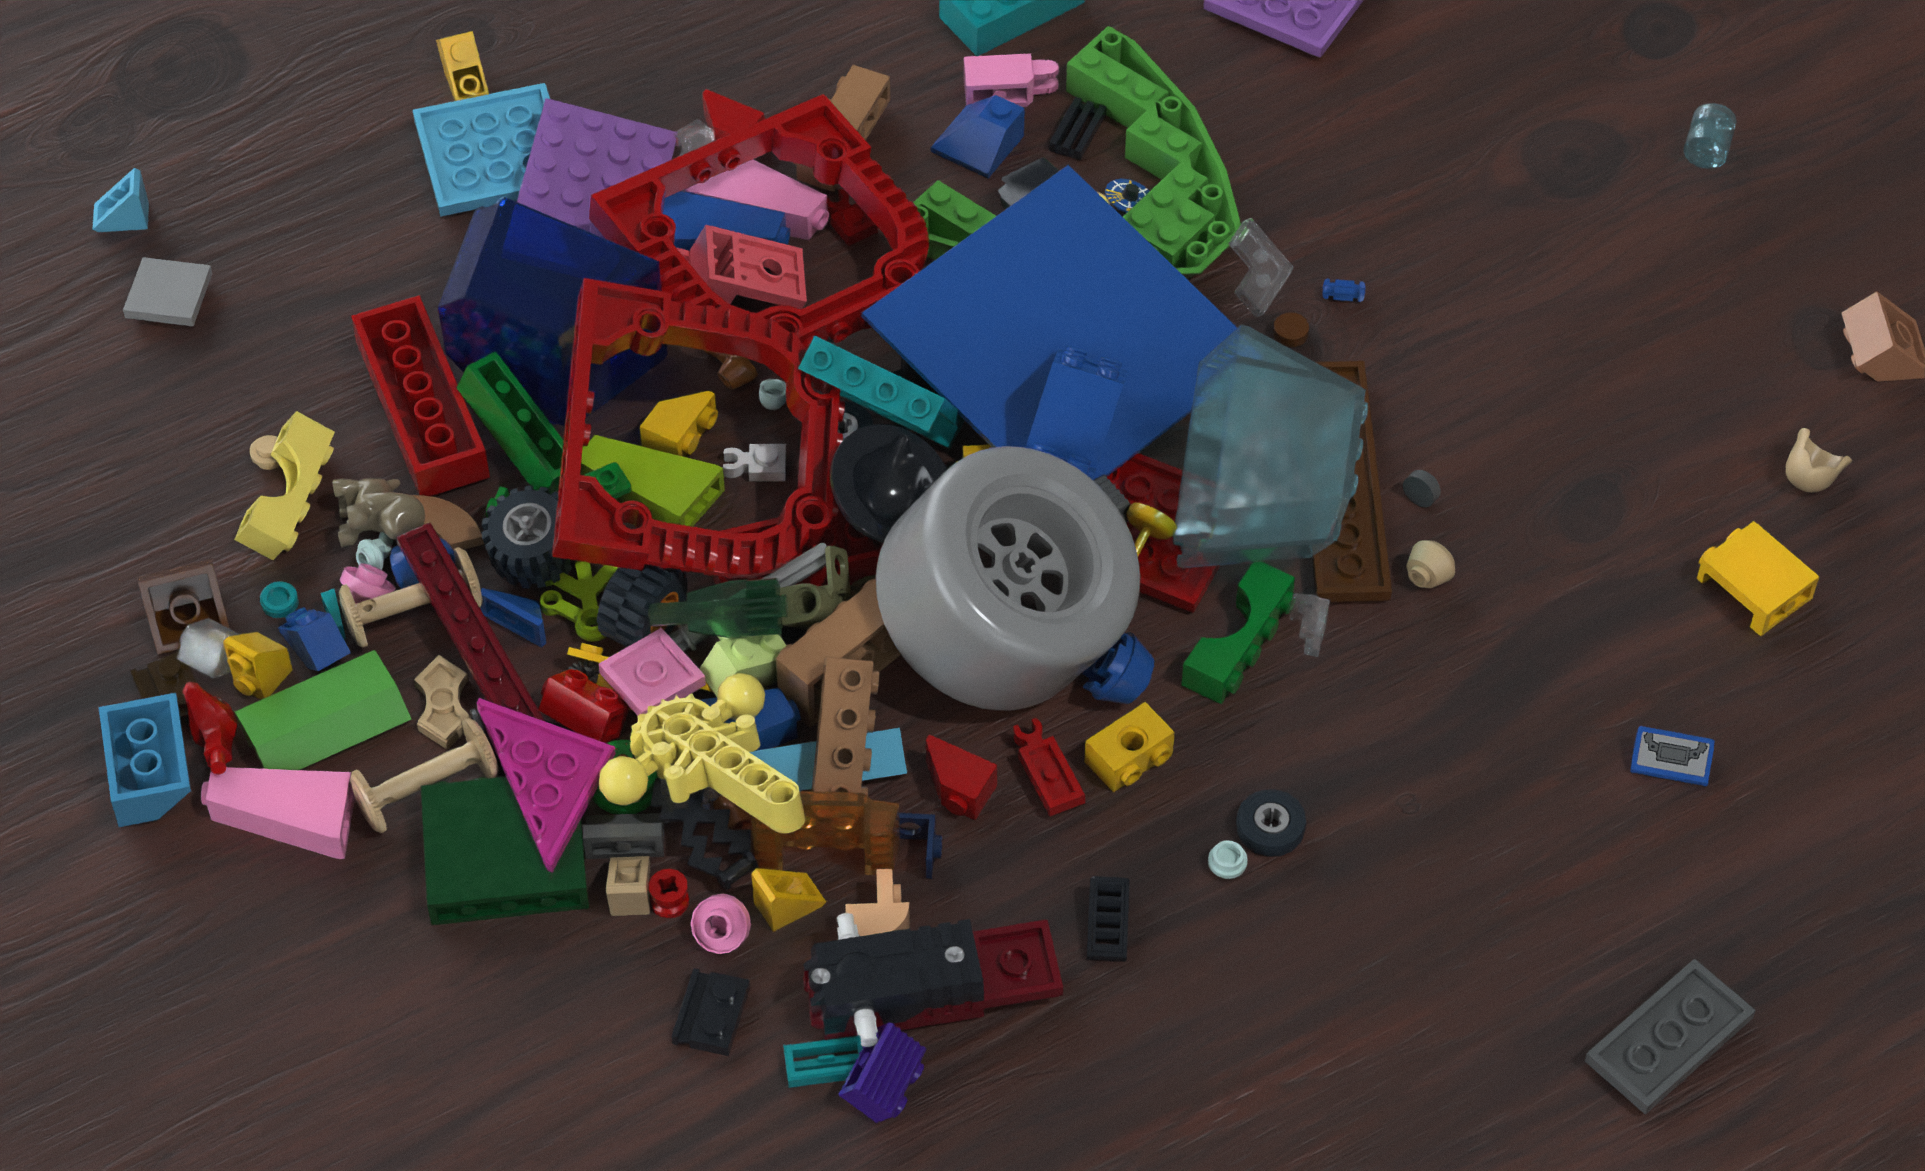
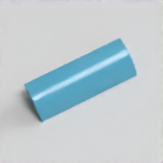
[750,728,907,791]

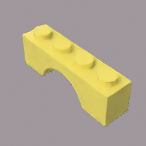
[234,411,335,560]

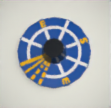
[1105,179,1150,213]

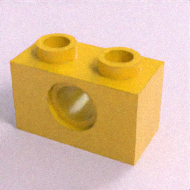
[1084,702,1175,792]

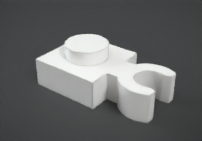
[723,444,786,482]

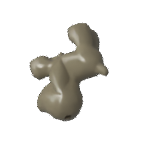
[333,478,425,548]

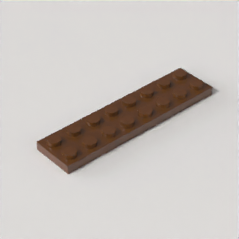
[1292,361,1392,602]

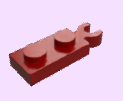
[1013,718,1085,816]

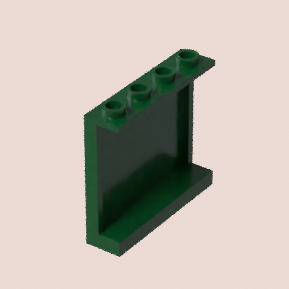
[421,777,589,926]

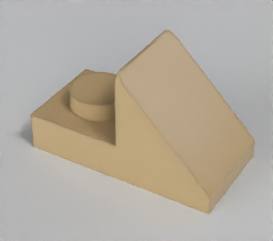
[606,856,650,916]

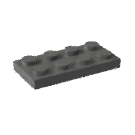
[1585,959,1756,1115]

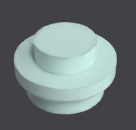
[1208,840,1248,879]

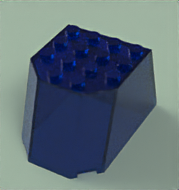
[438,197,668,427]

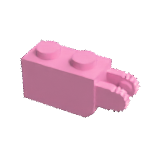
[964,54,1059,107]

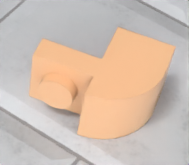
[846,869,910,936]

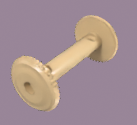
[339,547,483,648]
[350,718,499,833]

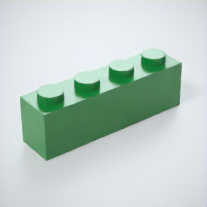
[456,351,582,495]

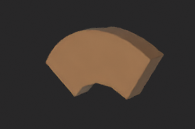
[412,495,484,551]

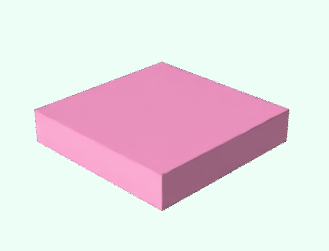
[599,628,706,716]

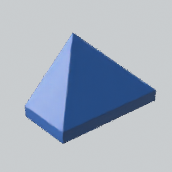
[481,588,546,648]

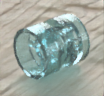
[1683,103,1737,168]

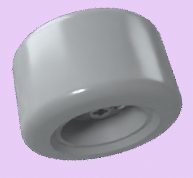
[876,446,1140,711]

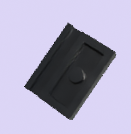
[671,968,750,1056]

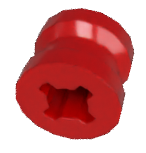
[648,869,689,919]

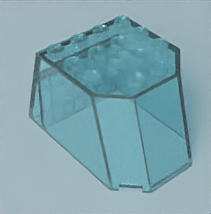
[1173,325,1368,568]

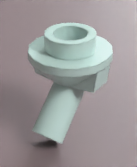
[356,532,393,570]

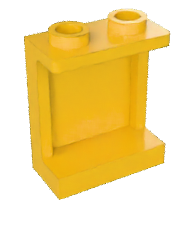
[1697,521,1819,636]

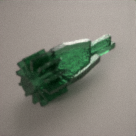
[648,578,788,638]

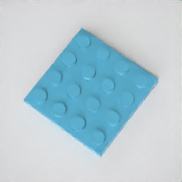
[412,83,550,217]

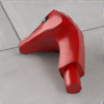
[183,682,237,775]

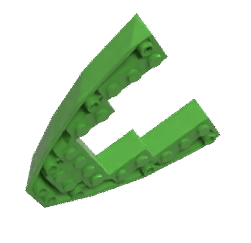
[913,26,1243,278]

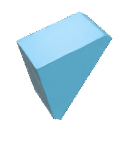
[93,168,149,232]

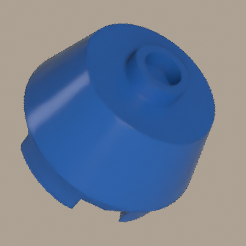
[1083,632,1154,704]

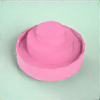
[340,563,396,604]
[691,894,751,954]

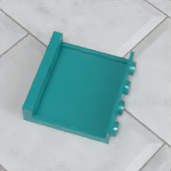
[798,336,965,449]

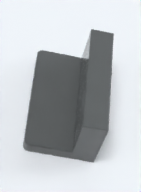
[583,813,664,859]

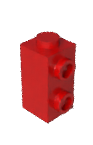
[538,669,630,743]

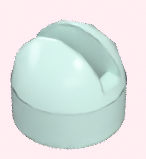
[759,379,786,410]

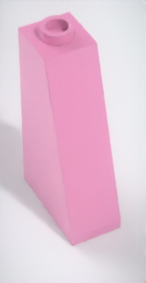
[685,159,829,240]
[201,767,355,859]

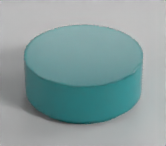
[260,581,299,618]

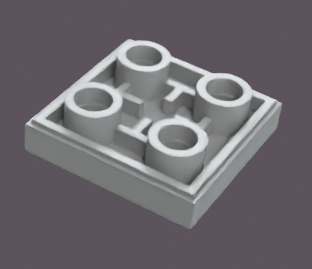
[123,257,212,326]

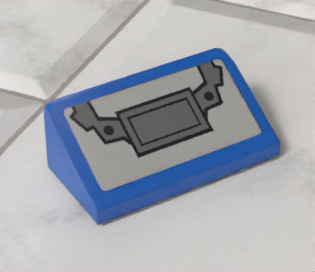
[1630,726,1715,786]

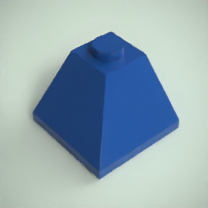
[931,95,1025,179]

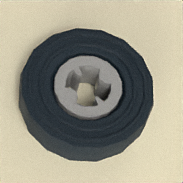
[1236,789,1306,857]

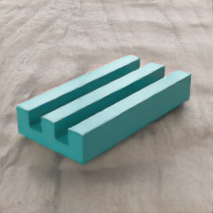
[783,1036,863,1088]

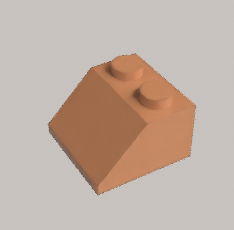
[1842,291,1925,382]

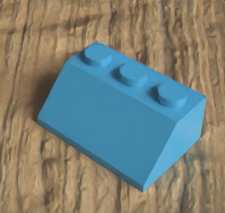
[99,693,191,827]

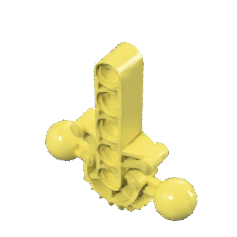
[599,673,806,833]

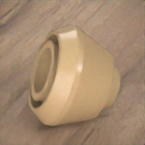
[1407,540,1455,588]

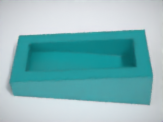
[320,589,346,639]

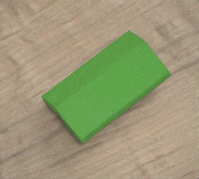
[234,650,412,770]

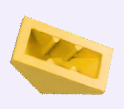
[752,868,826,932]

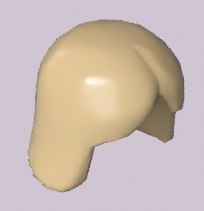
[1786,428,1852,493]

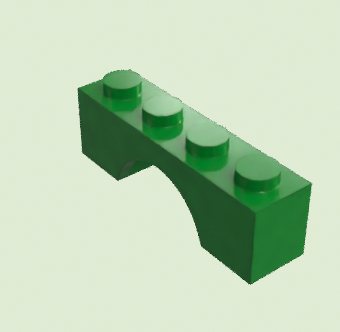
[1181,559,1297,704]

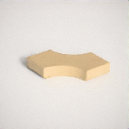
[414,655,471,750]

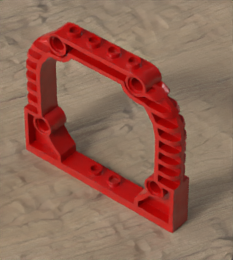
[589,94,929,350]
[552,278,845,579]

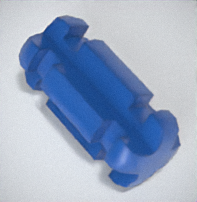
[1322,278,1366,302]

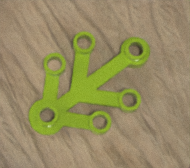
[540,561,618,641]

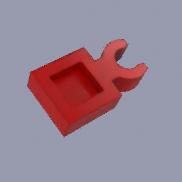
[827,189,878,246]

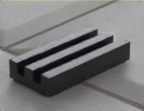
[1049,97,1107,160]

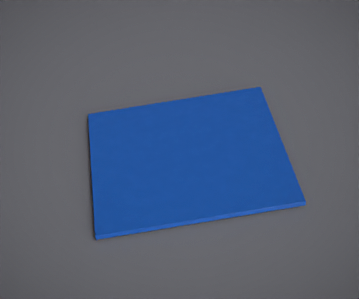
[861,165,1264,480]

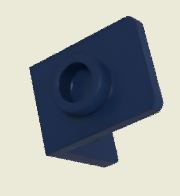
[890,813,942,879]

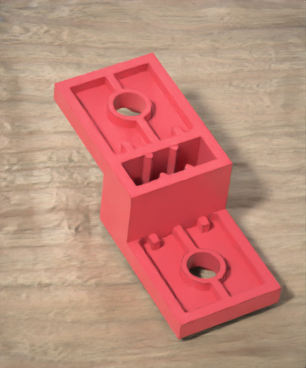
[620,225,807,309]

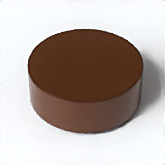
[1273,312,1309,347]

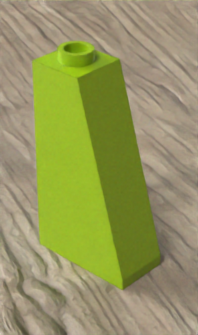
[580,435,725,527]

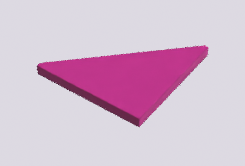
[477,698,615,872]

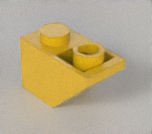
[436,31,489,101]
[640,391,718,457]
[223,632,293,699]

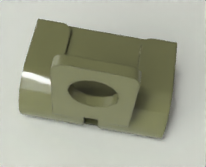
[779,546,852,631]

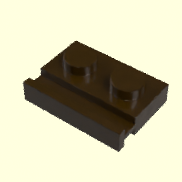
[130,651,197,726]

